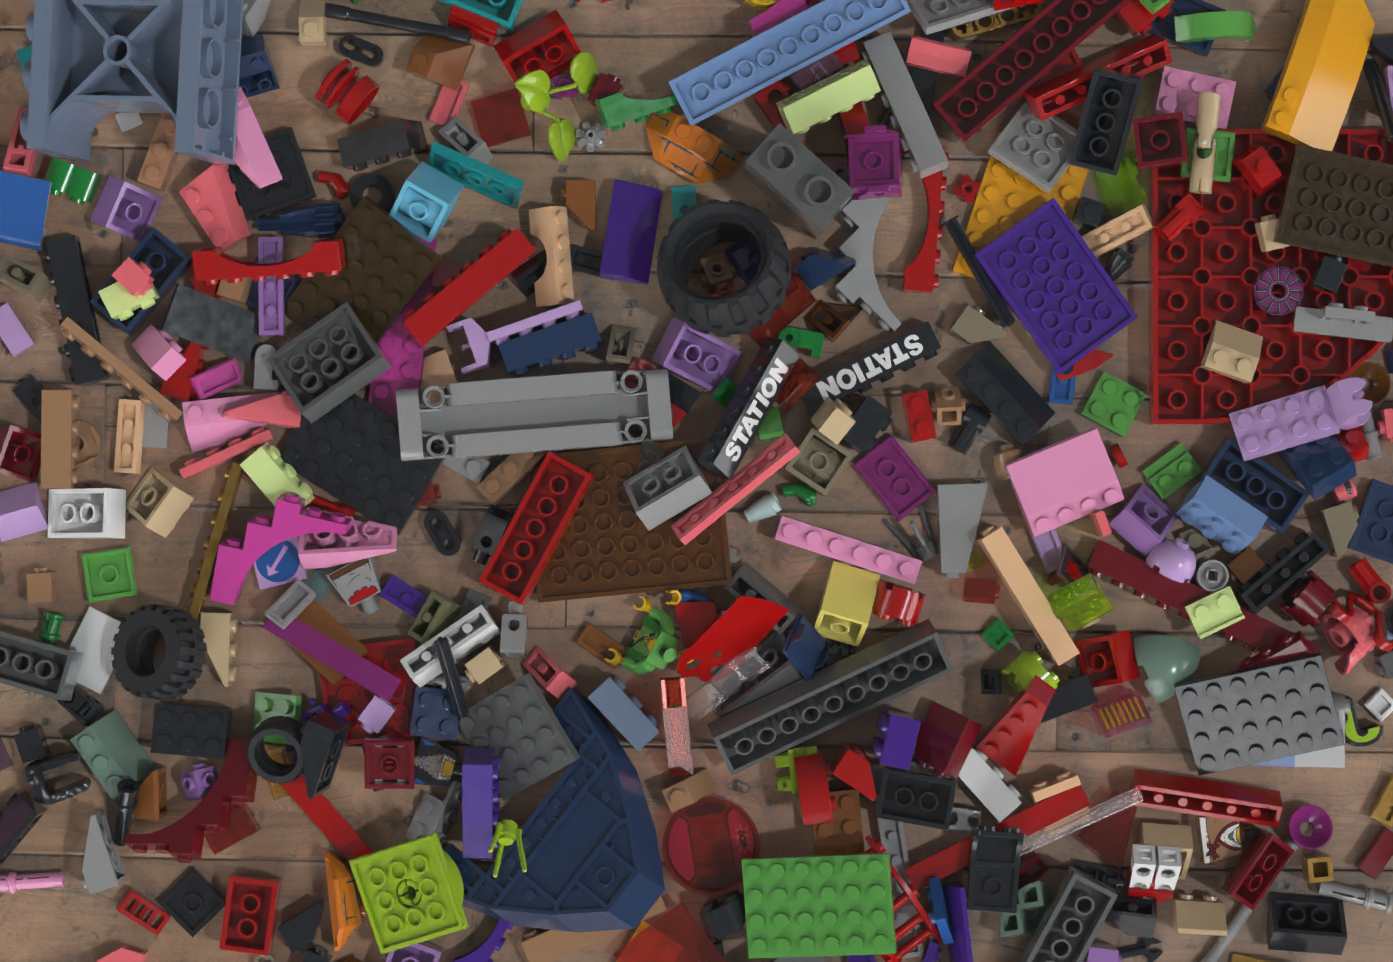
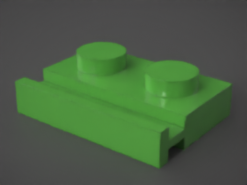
[1141,442,1202,500]

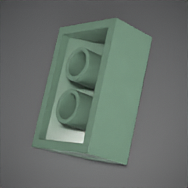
[70,709,157,800]

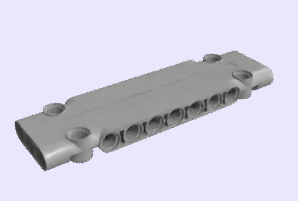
[396,368,673,461]

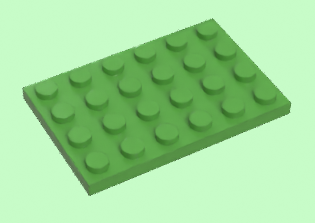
[742,852,897,958]

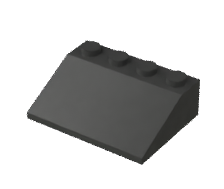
[266,302,392,423]

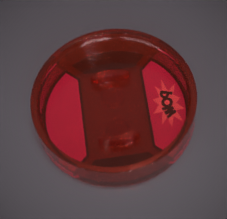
[662,796,760,896]

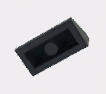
[511,249,547,297]

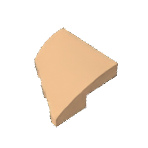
[420,349,458,404]

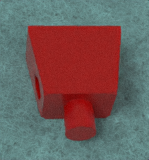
[1232,145,1282,197]

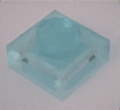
[304,568,335,603]

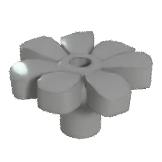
[576,121,607,152]

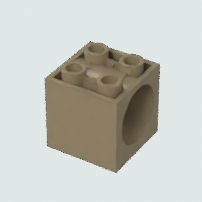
[784,427,853,496]

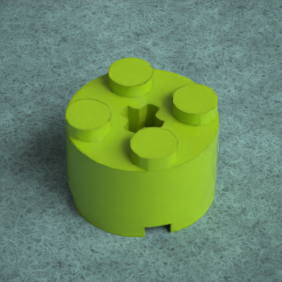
[1002,651,1060,694]

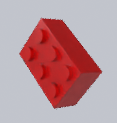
[219,872,282,956]

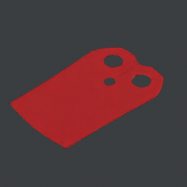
[677,596,790,683]

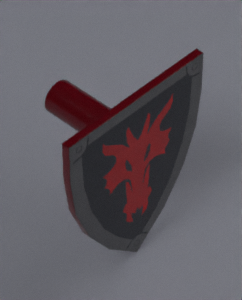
[1047,543,1098,597]

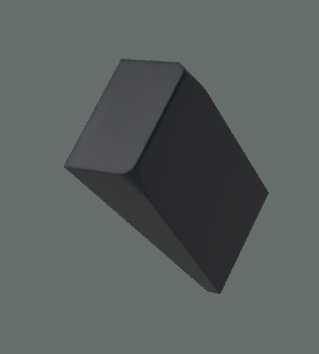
[659,367,701,414]

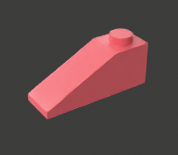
[3,108,38,177]
[223,391,301,429]

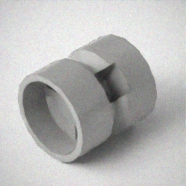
[1192,559,1229,592]

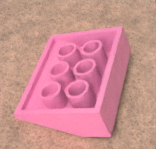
[1005,427,1125,537]

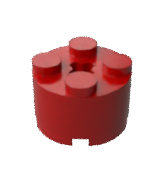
[872,580,926,627]

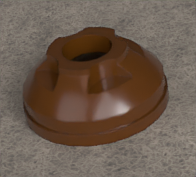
[1346,362,1391,406]

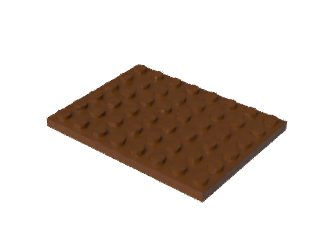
[526,438,733,603]

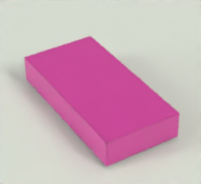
[189,357,244,400]

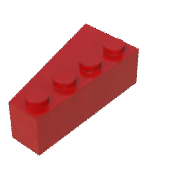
[976,675,1056,777]

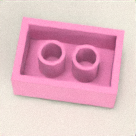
[1150,66,1236,129]

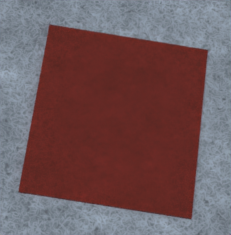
[613,902,727,962]

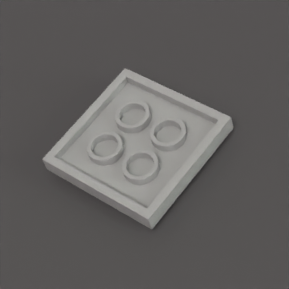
[988,100,1078,193]

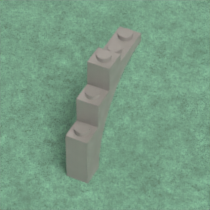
[835,197,901,332]

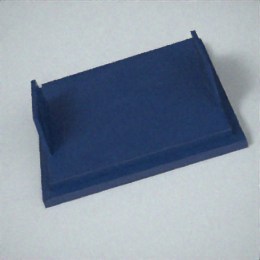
[781,612,829,681]

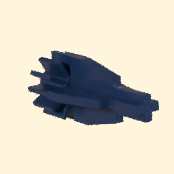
[257,202,346,239]

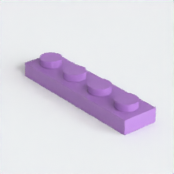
[258,237,285,336]

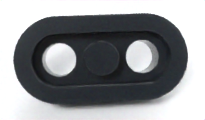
[424,510,461,556]

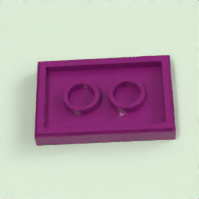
[853,434,937,522]

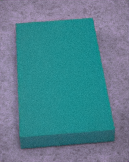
[428,141,524,209]

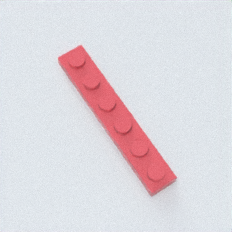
[671,433,800,545]

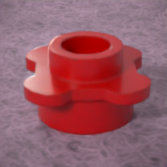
[953,174,981,203]

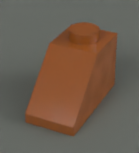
[561,180,596,231]

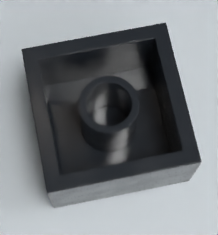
[842,395,893,453]

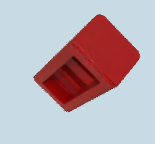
[116,887,171,936]

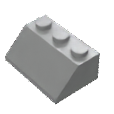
[623,445,712,530]

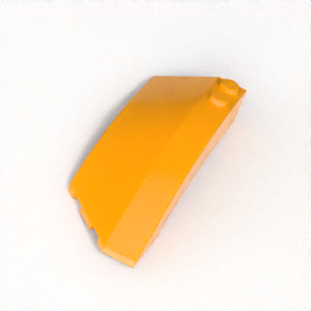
[1260,0,1375,151]

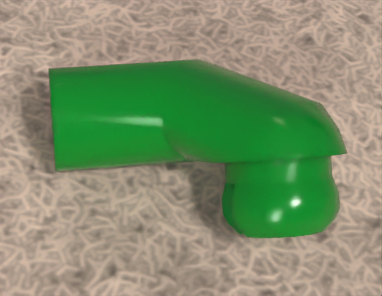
[782,482,817,506]

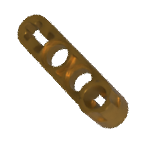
[946,3,1041,41]

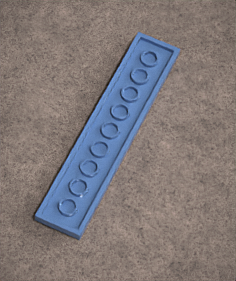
[668,0,911,126]

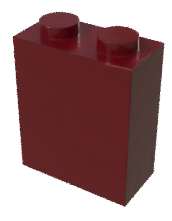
[913,701,982,778]

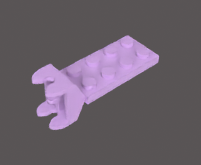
[446,300,585,374]
[1229,377,1373,461]

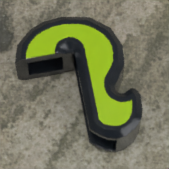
[1345,695,1384,747]

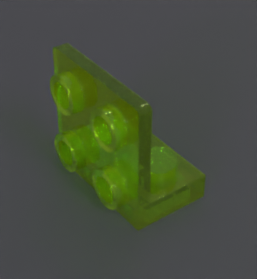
[1094,157,1147,218]
[1048,573,1113,632]

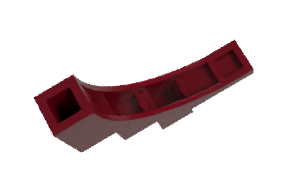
[124,739,258,863]

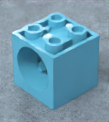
[390,161,465,243]

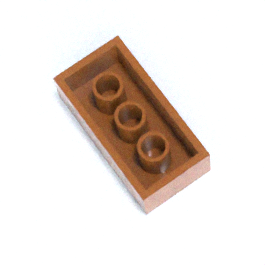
[812,787,865,855]

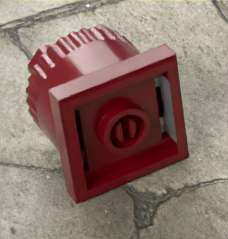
[364,732,417,789]

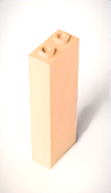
[976,525,1080,666]

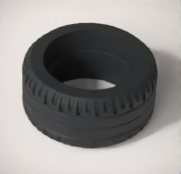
[246,716,304,784]

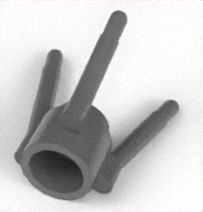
[883,505,939,562]

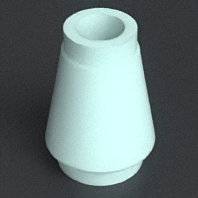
[744,493,782,523]

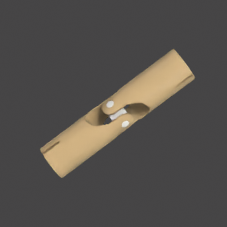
[1189,92,1221,194]

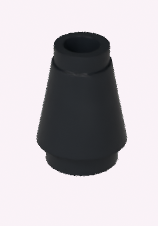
[1104,247,1134,282]

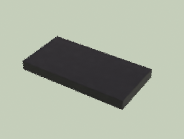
[160,284,262,364]

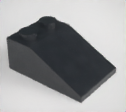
[300,710,352,799]

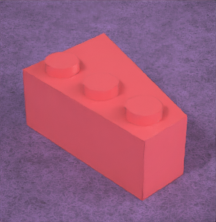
[179,164,251,252]

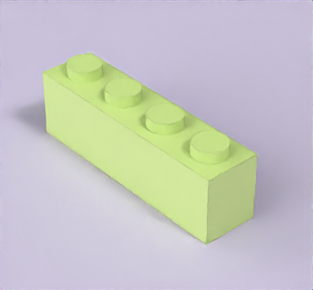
[776,60,881,134]

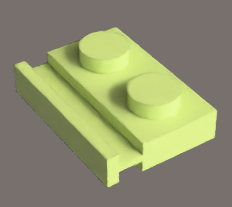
[1184,586,1245,639]

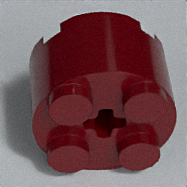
[1279,570,1338,627]

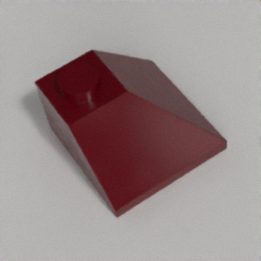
[0,424,41,483]

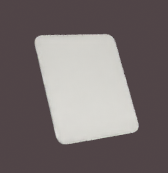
[115,112,143,132]

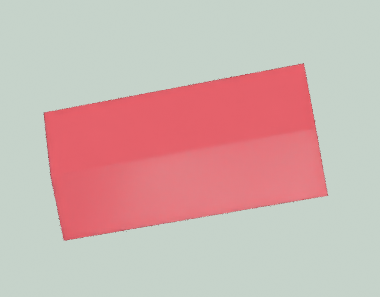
[905,35,972,78]

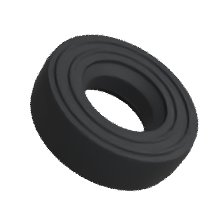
[350,174,394,212]

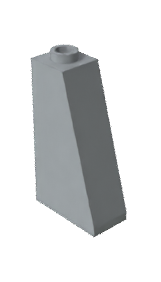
[936,483,987,578]

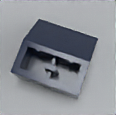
[239,33,280,98]

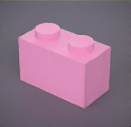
[131,324,186,381]

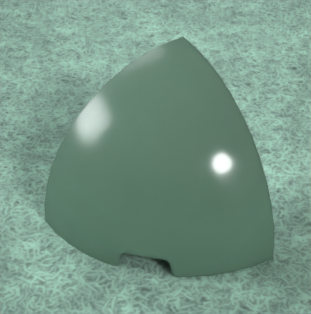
[1134,635,1201,703]
[1000,881,1053,937]

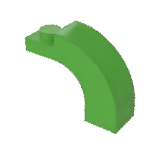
[1174,11,1256,43]

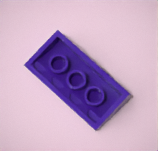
[600,179,663,285]
[941,881,973,962]

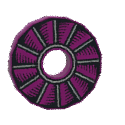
[1253,267,1303,316]

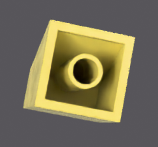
[813,561,880,647]

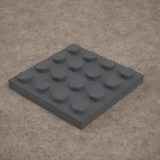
[459,672,580,801]

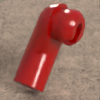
[317,170,349,199]

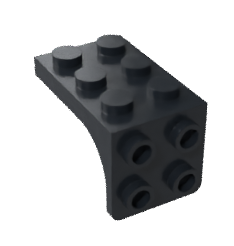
[967,826,1027,913]

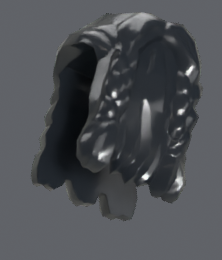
[25,750,91,805]

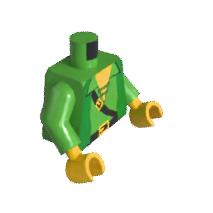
[604,596,679,675]

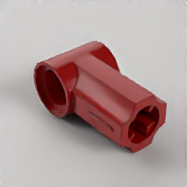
[1155,192,1206,242]
[1347,557,1392,604]

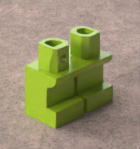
[774,744,818,794]

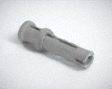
[1317,881,1393,914]

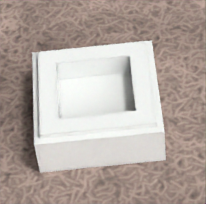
[1362,687,1393,722]

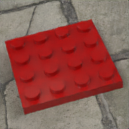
[320,638,418,745]

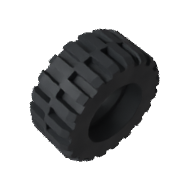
[111,604,207,701]

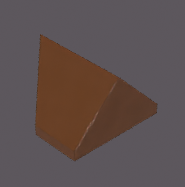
[805,300,863,343]

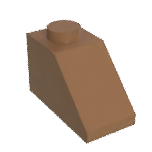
[662,768,716,813]

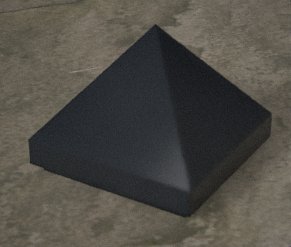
[981,669,1003,694]

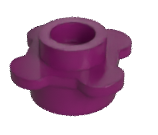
[552,74,578,100]

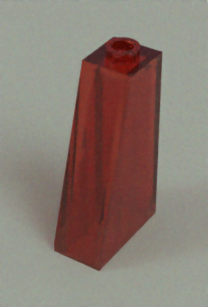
[660,676,694,778]

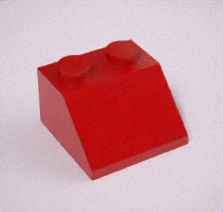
[1073,629,1140,687]

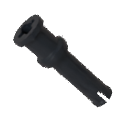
[113,779,140,846]

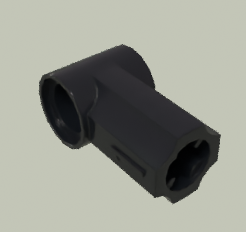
[947,403,992,455]

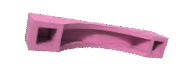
[774,516,922,584]

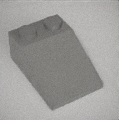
[81,810,127,894]

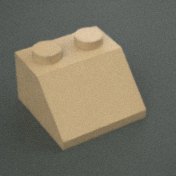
[1199,320,1263,383]
[126,466,194,538]
[1138,823,1193,880]
[1170,893,1227,936]

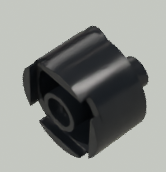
[699,889,746,941]

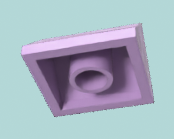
[0,482,48,542]

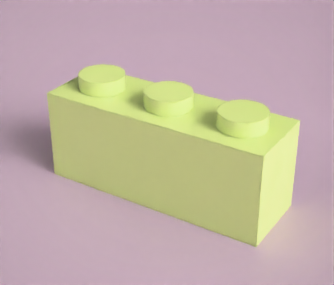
[240,442,315,506]

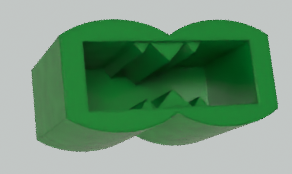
[44,157,101,205]

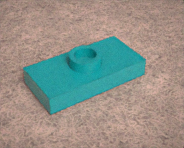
[671,186,697,220]

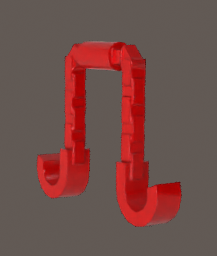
[1330,591,1393,652]

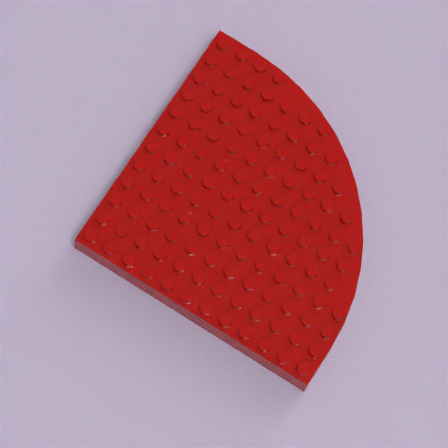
[1148,129,1393,425]

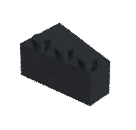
[337,119,429,172]

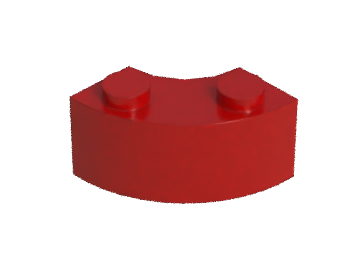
[794,753,837,825]

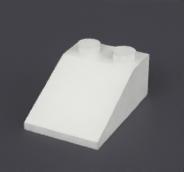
[48,488,126,539]

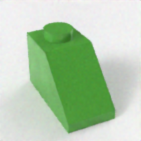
[757,406,784,441]

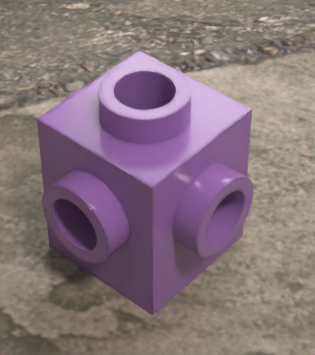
[181,763,218,801]

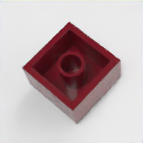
[1132,112,1190,171]

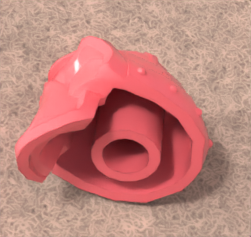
[1321,608,1375,675]

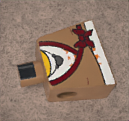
[1195,815,1254,864]

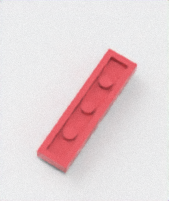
[179,427,276,479]

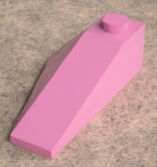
[235,87,283,188]
[182,391,283,452]
[298,511,397,569]

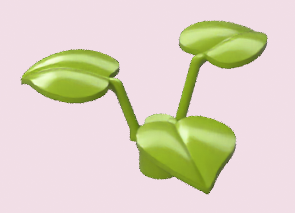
[514,52,598,162]

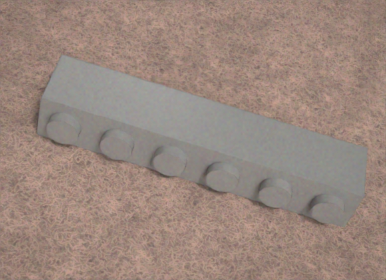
[861,32,948,179]

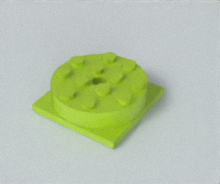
[349,832,469,954]

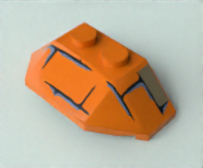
[646,112,742,184]
[324,850,367,951]

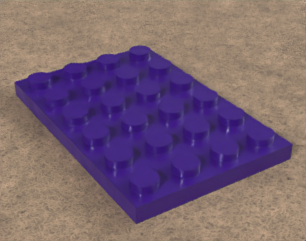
[974,198,1138,375]

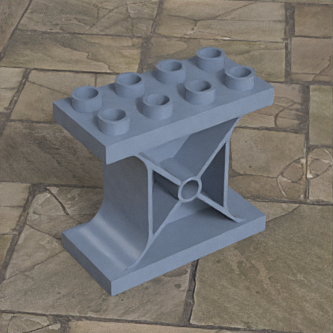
[20,0,244,165]

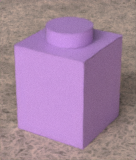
[358,695,397,734]

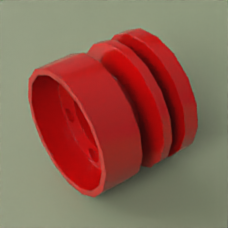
[315,59,380,125]

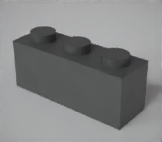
[724,562,802,635]

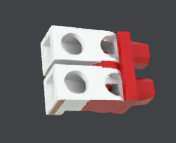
[1127,844,1182,903]

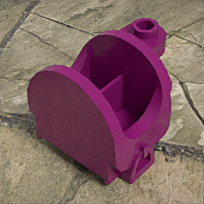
[830,125,903,200]

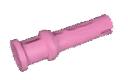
[0,871,65,894]

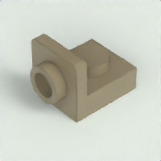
[1177,527,1215,564]

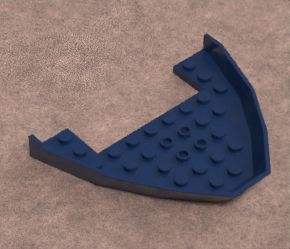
[444,687,665,932]

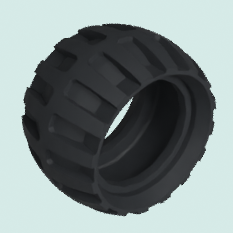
[657,199,791,337]

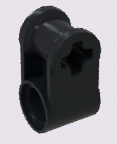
[57,684,105,727]

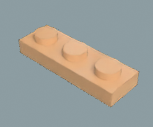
[1081,205,1155,258]
[114,399,145,474]

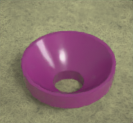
[1287,805,1333,850]

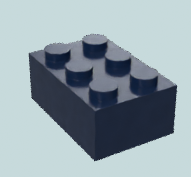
[1277,435,1357,500]

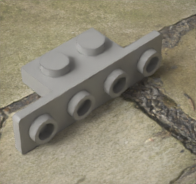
[1293,303,1393,343]
[405,780,462,847]

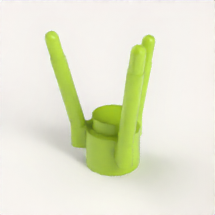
[488,819,527,878]

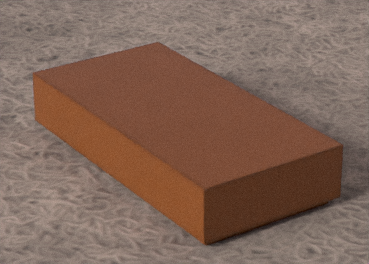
[575,622,627,669]

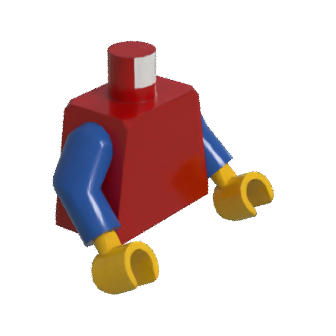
[665,589,730,664]

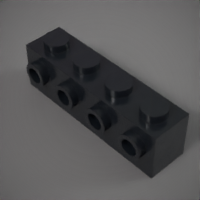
[1235,531,1330,614]

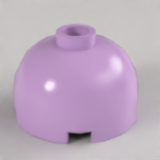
[1146,538,1196,583]

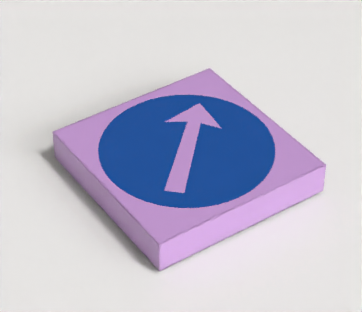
[254,536,308,590]

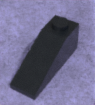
[1040,671,1099,724]

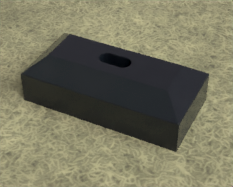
[570,244,614,281]

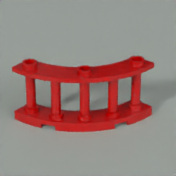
[864,835,943,962]

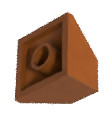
[405,35,475,91]
[133,766,167,820]

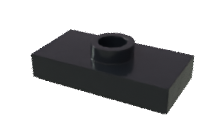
[13,375,45,423]

